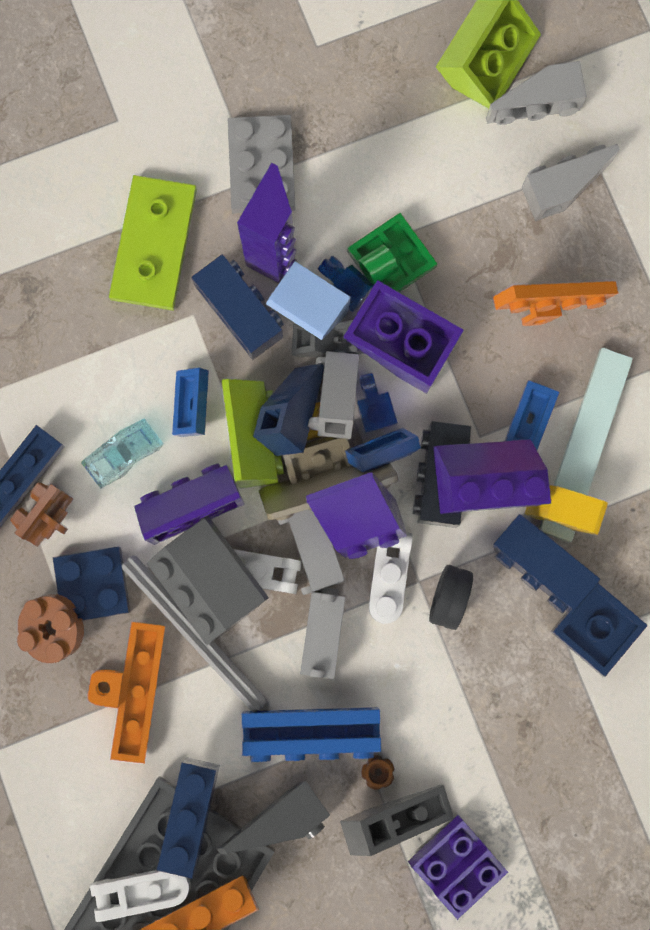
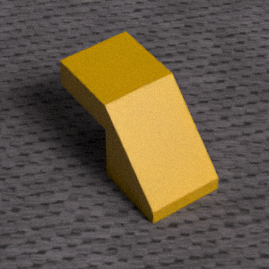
[524,485,608,535]

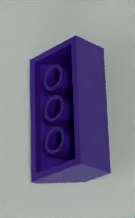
[237,162,297,283]

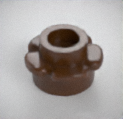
[361,755,395,790]

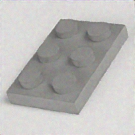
[227,115,296,214]

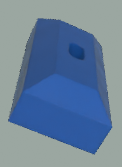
[172,368,209,437]
[504,380,559,450]
[345,428,421,472]

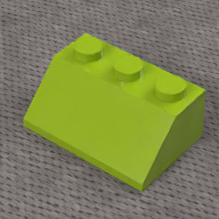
[436,0,541,109]
[222,379,284,489]

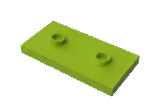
[109,175,197,311]

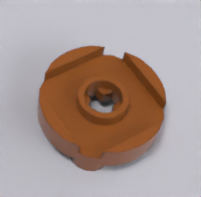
[17,594,84,663]

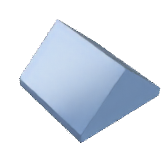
[266,261,351,340]

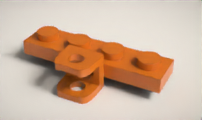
[493,281,619,326]
[88,622,165,764]
[140,876,259,930]

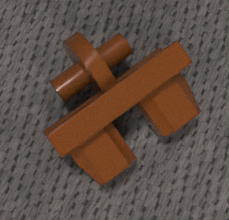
[10,482,73,547]

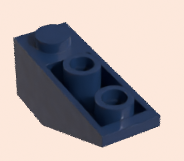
[253,363,325,456]

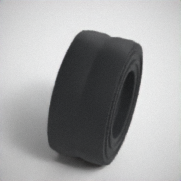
[429,565,473,630]

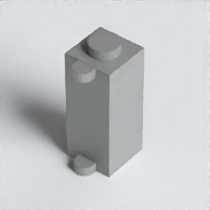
[308,351,359,439]
[278,509,345,595]
[300,587,345,679]

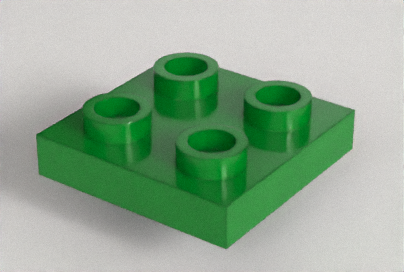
[347,213,438,293]

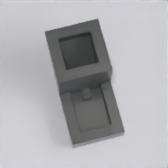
[292,320,365,357]

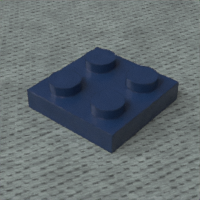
[53,546,131,621]
[550,584,648,677]

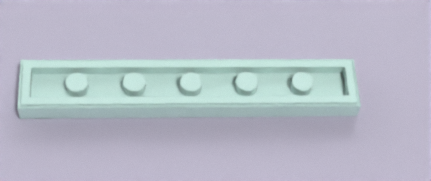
[539,348,633,543]

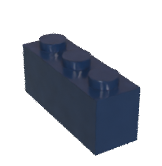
[191,254,284,360]
[493,514,600,615]
[157,757,220,879]

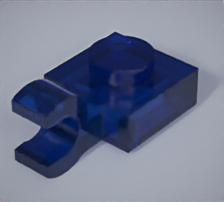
[317,256,374,312]
[356,372,398,434]

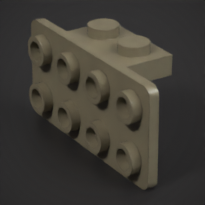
[259,437,399,520]

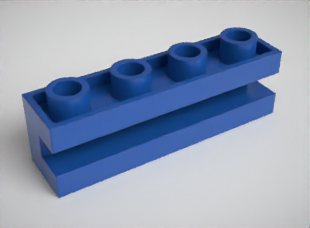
[242,707,381,762]

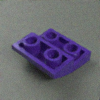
[408,815,508,920]

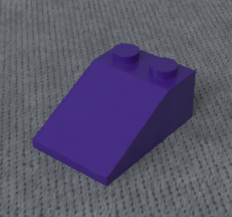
[343,280,464,394]
[306,472,407,559]

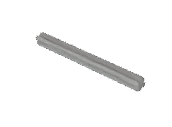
[122,555,267,713]

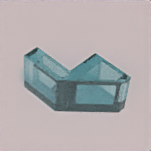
[81,419,164,489]

